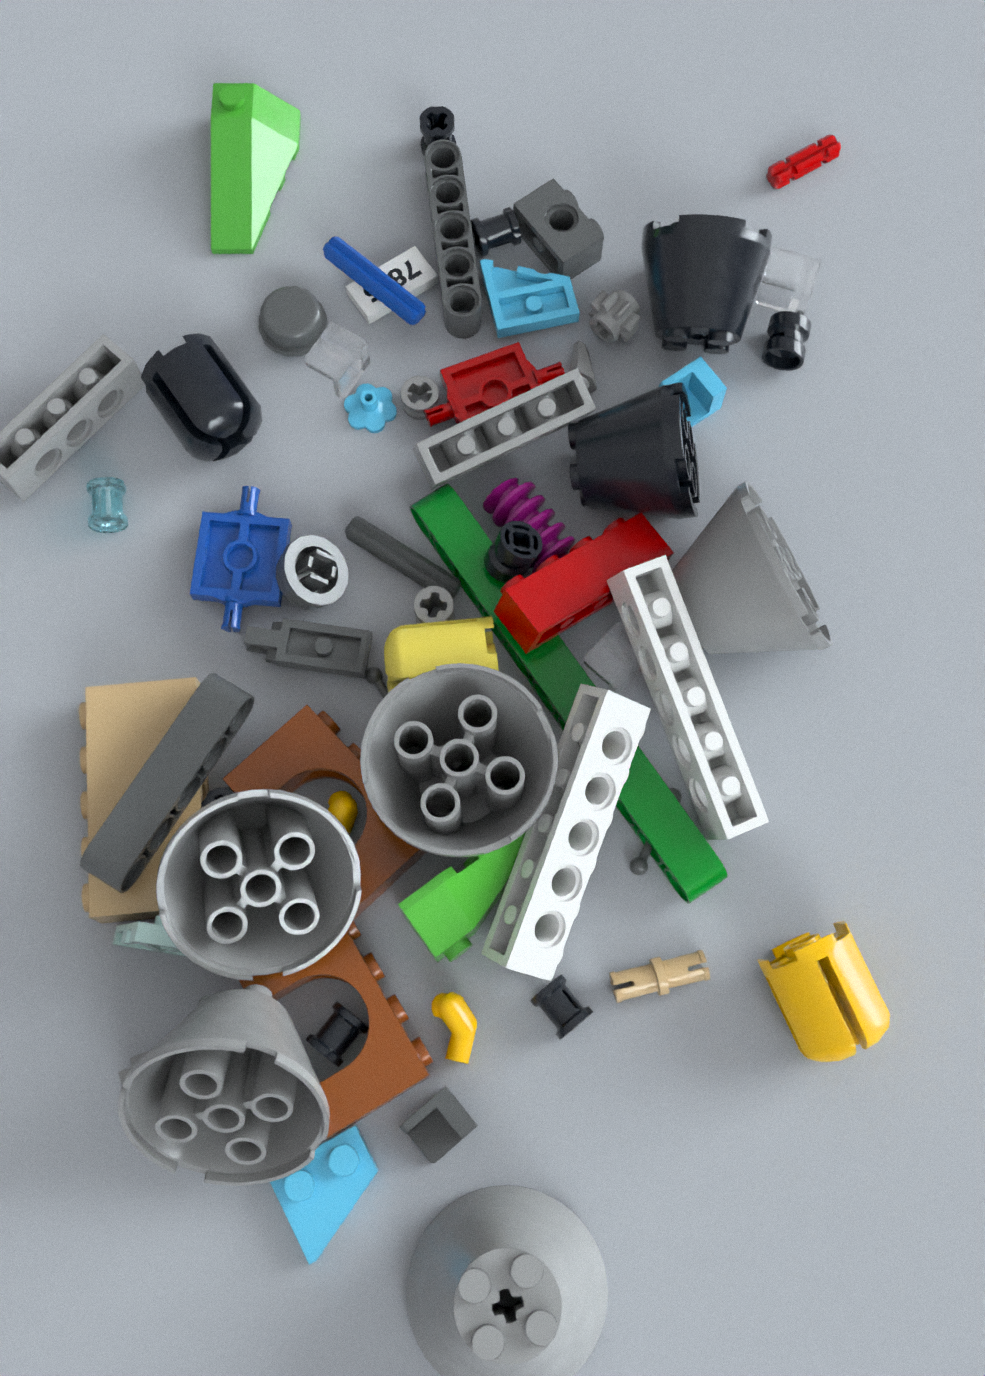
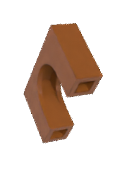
[223,705,427,920]
[238,920,434,1139]

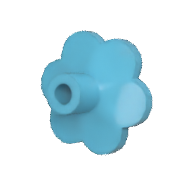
[344,383,397,433]

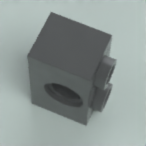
[513,178,604,280]

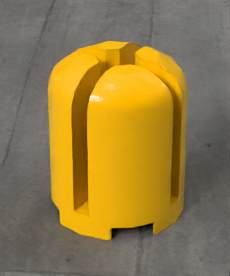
[757,921,890,1062]

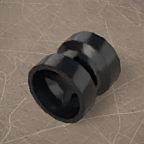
[761,311,812,371]
[484,521,543,584]

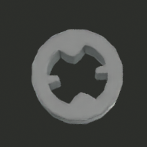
[400,375,440,420]

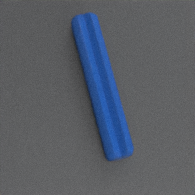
[323,236,426,325]

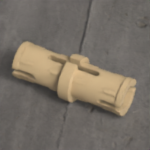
[609,950,710,1003]

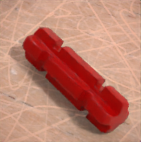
[766,134,841,189]

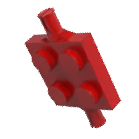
[424,342,565,428]

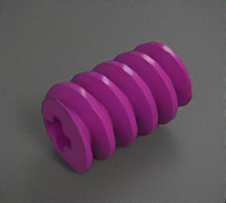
[483,478,576,574]

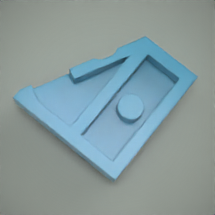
[480,259,580,338]
[270,1125,379,1265]

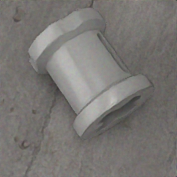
[413,586,455,624]

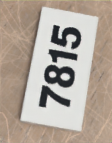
[345,246,438,324]

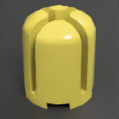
[384,616,499,693]

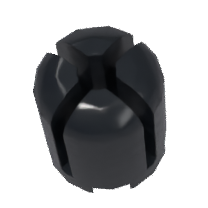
[141,333,262,461]

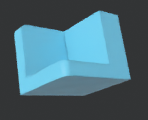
[659,357,727,427]

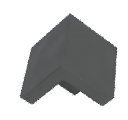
[399,1086,478,1163]

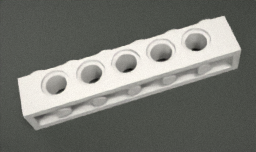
[607,555,769,840]
[481,684,651,981]

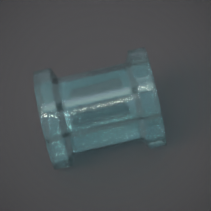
[86,477,128,533]

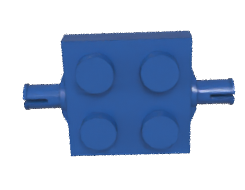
[190,486,292,633]

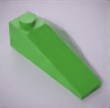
[211,83,301,254]
[398,832,526,962]

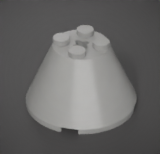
[672,481,833,654]
[360,663,558,857]
[156,789,362,980]
[118,984,330,1186]
[406,1185,608,1376]

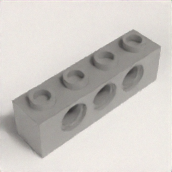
[0,334,145,502]
[413,368,596,490]

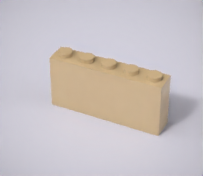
[79,677,209,924]

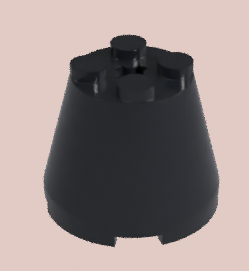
[641,214,772,354]
[568,383,700,519]

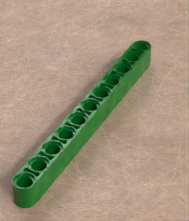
[409,483,728,904]

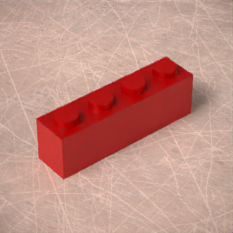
[494,513,674,654]

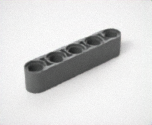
[424,139,482,339]
[80,673,255,893]

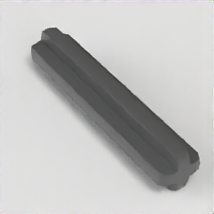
[345,516,461,599]

